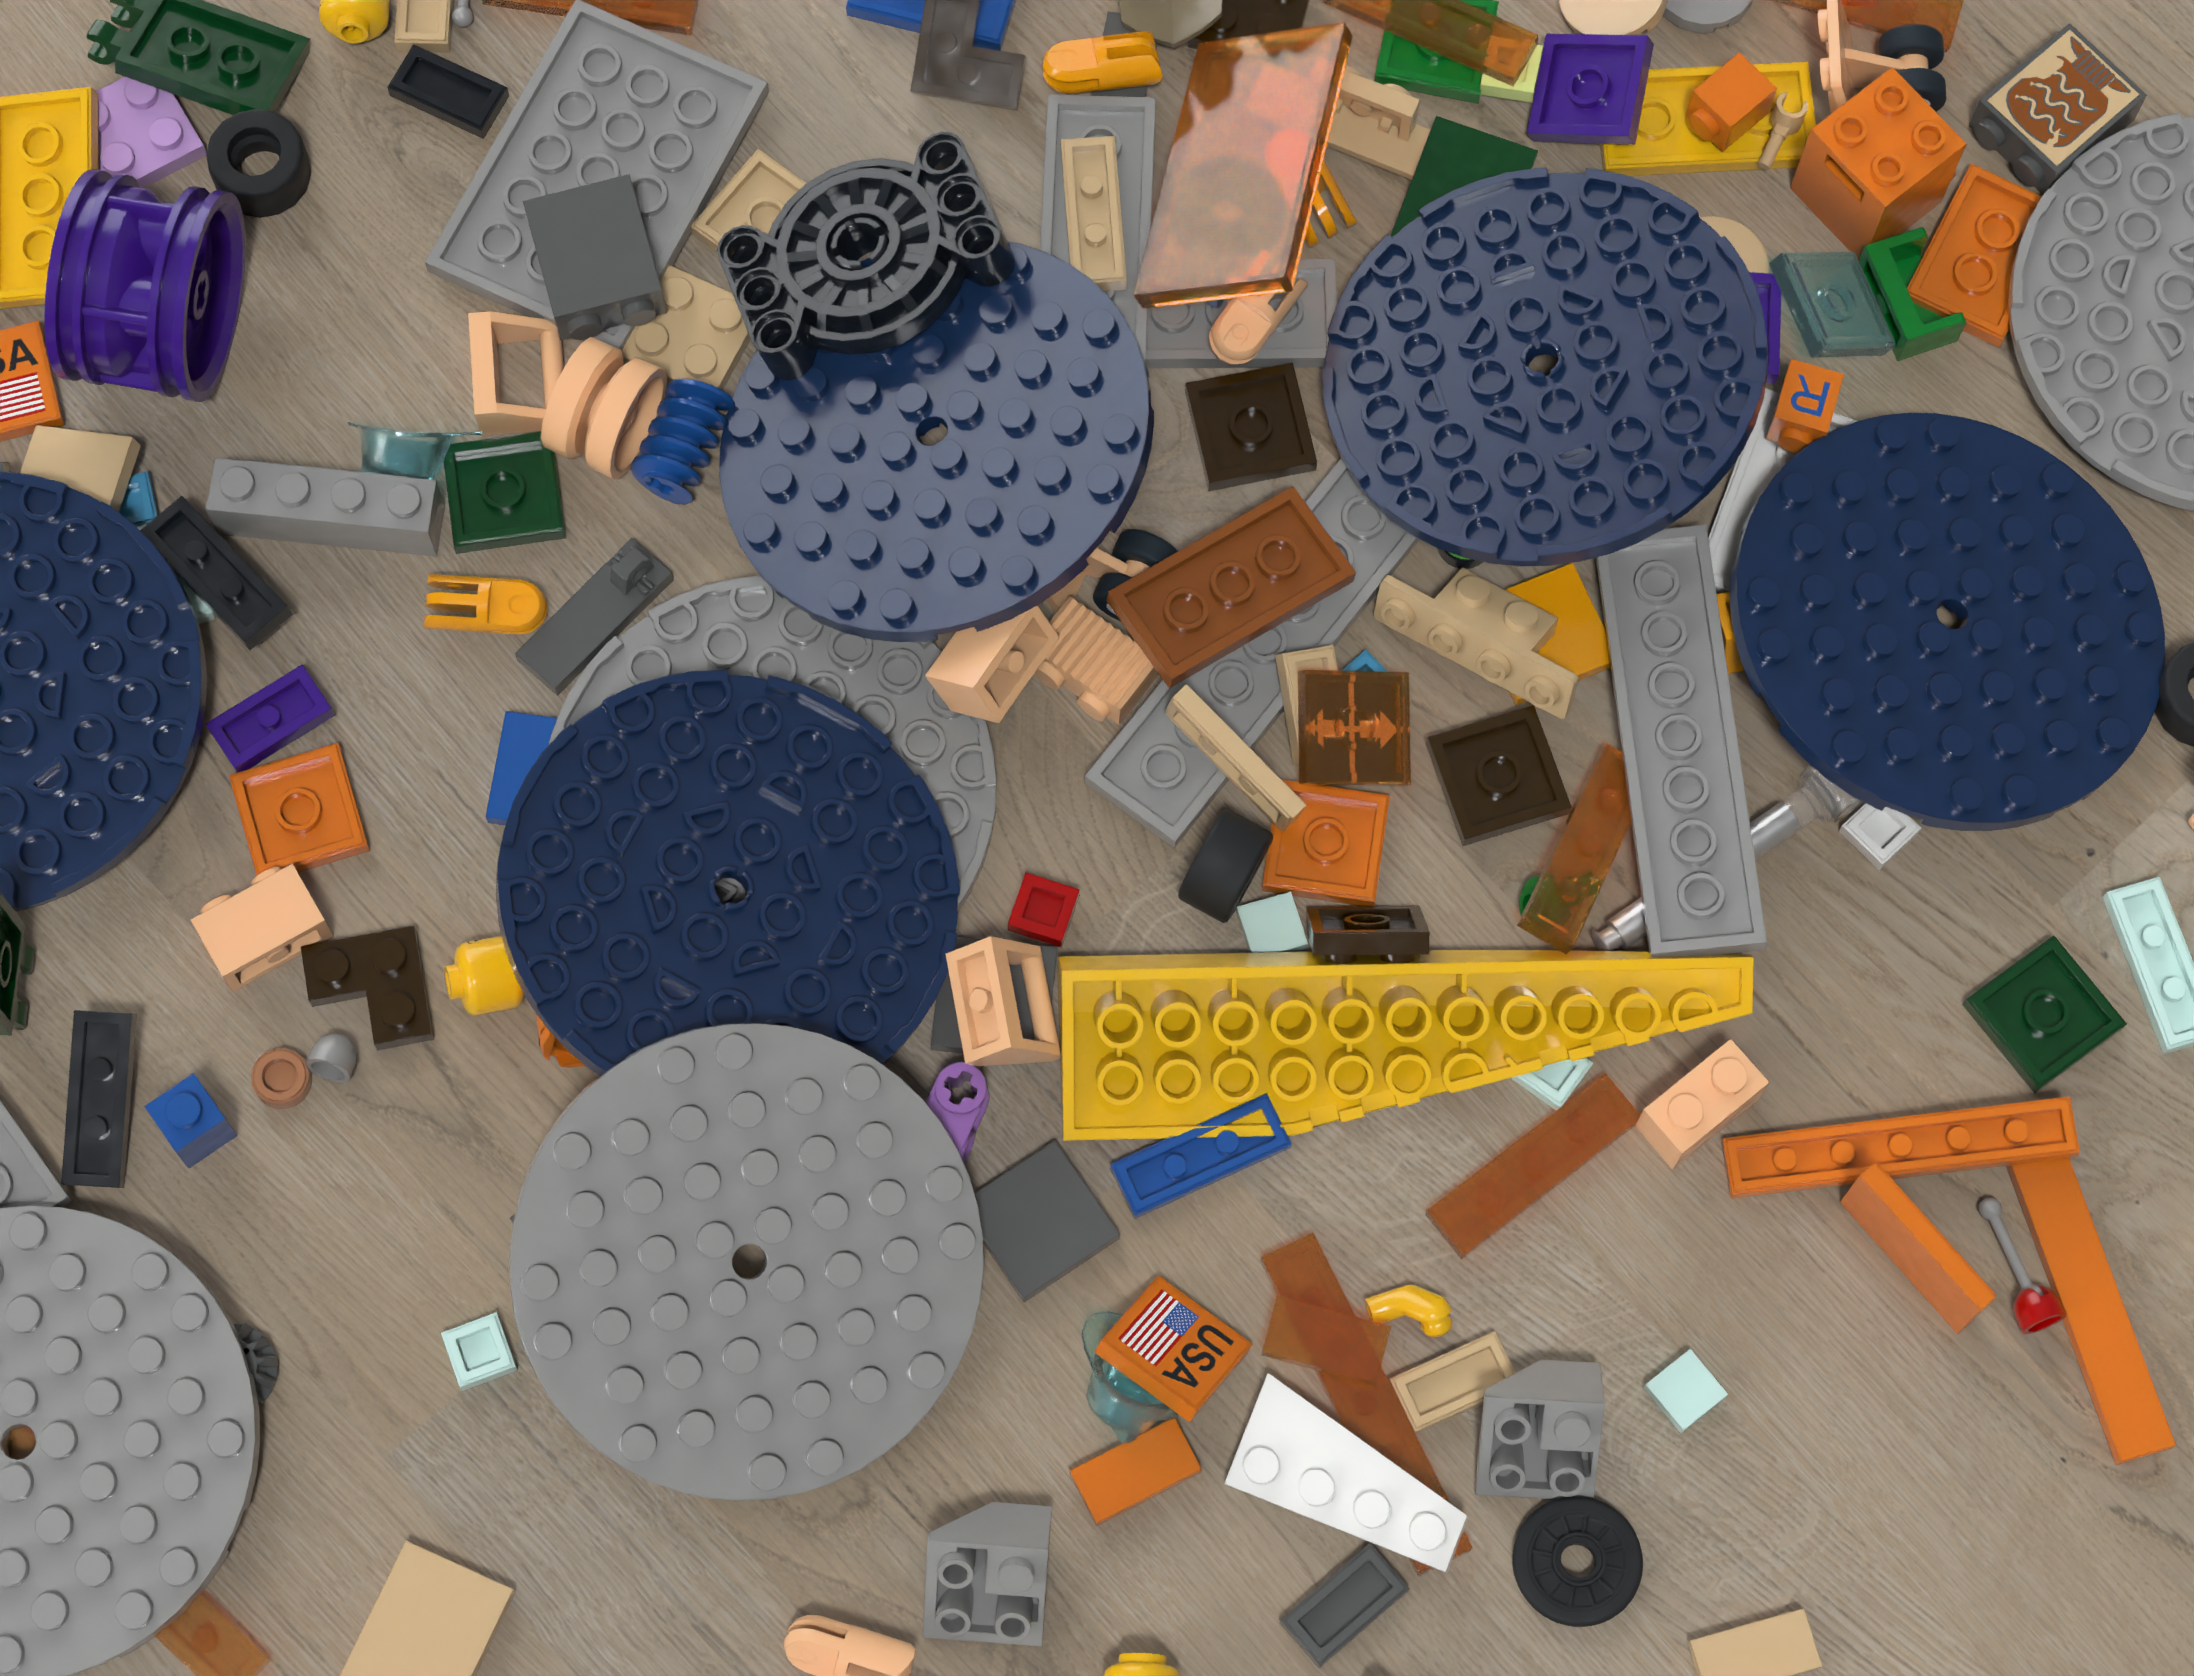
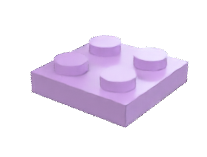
[96,77,206,188]

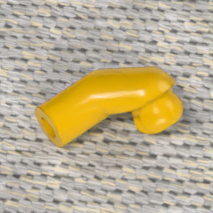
[1364,1285,1452,1337]

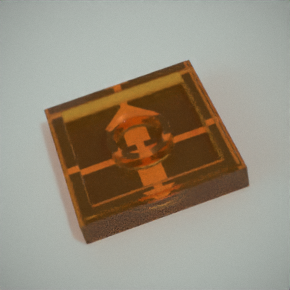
[1298,670,1411,786]

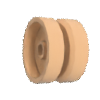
[541,337,668,479]

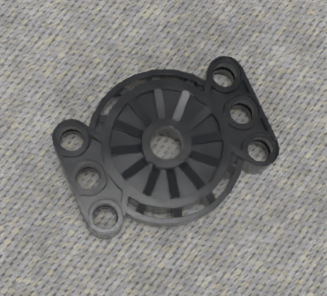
[717,132,1015,380]

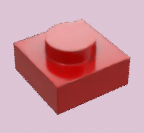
[1008,873,1080,948]

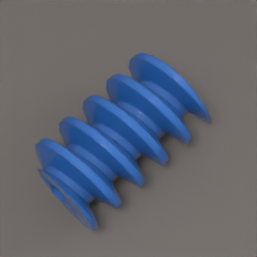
[630,379,735,505]

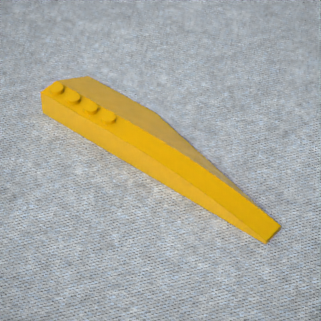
[1058,950,1754,1141]

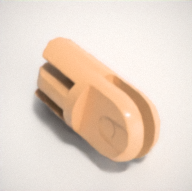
[1209,252,1308,365]
[783,1615,915,1676]

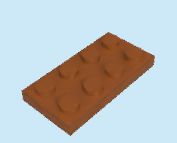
[1106,486,1356,688]

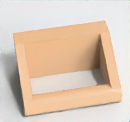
[468,311,564,436]
[946,936,1061,1066]

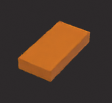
[1069,1417,1202,1527]

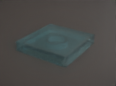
[1769,252,1896,358]

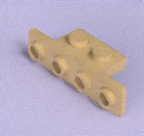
[1248,60,1431,180]
[1373,567,1579,719]

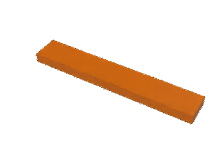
[1722,1096,2080,1199]
[2006,1158,2176,1466]

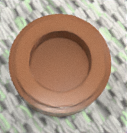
[251,1048,312,1109]

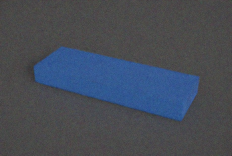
[1110,1094,1292,1219]

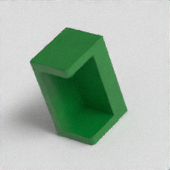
[1855,227,1967,361]

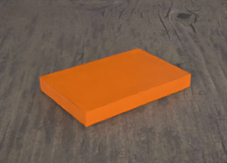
[1907,163,2042,347]
[1840,1163,1996,1334]

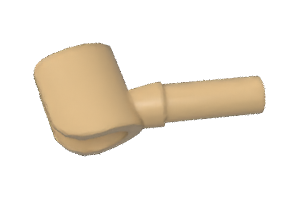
[1758,92,1808,170]

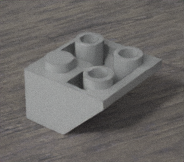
[1475,1360,1605,1499]
[923,1502,1052,1646]

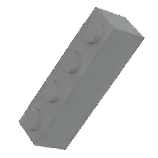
[206,458,445,557]

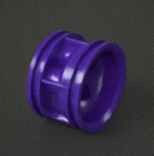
[44,169,246,402]

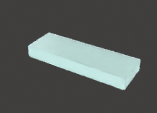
[2103,877,2194,1055]

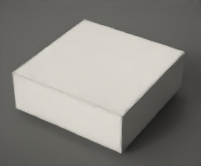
[1839,803,1921,871]

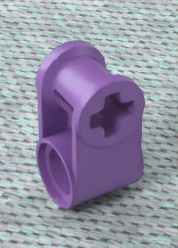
[926,1062,989,1165]

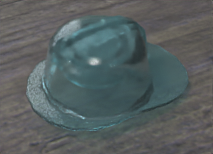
[347,422,483,480]
[1081,1311,1178,1443]

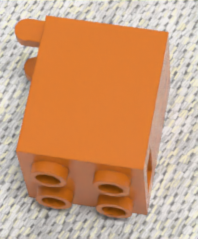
[1790,67,1967,260]

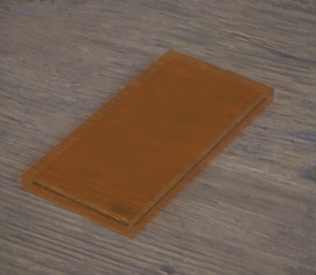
[1133,22,1353,309]

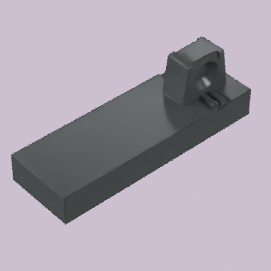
[515,538,674,696]

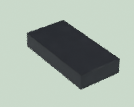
[387,44,509,139]

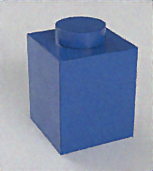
[144,1073,237,1168]

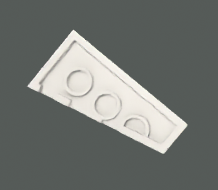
[1224,1373,1469,1573]

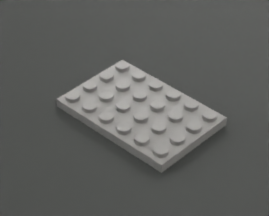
[425,0,769,350]

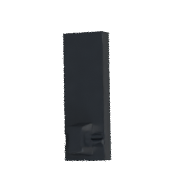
[140,496,293,651]
[61,1010,137,1188]

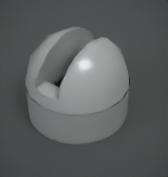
[306,1033,357,1083]

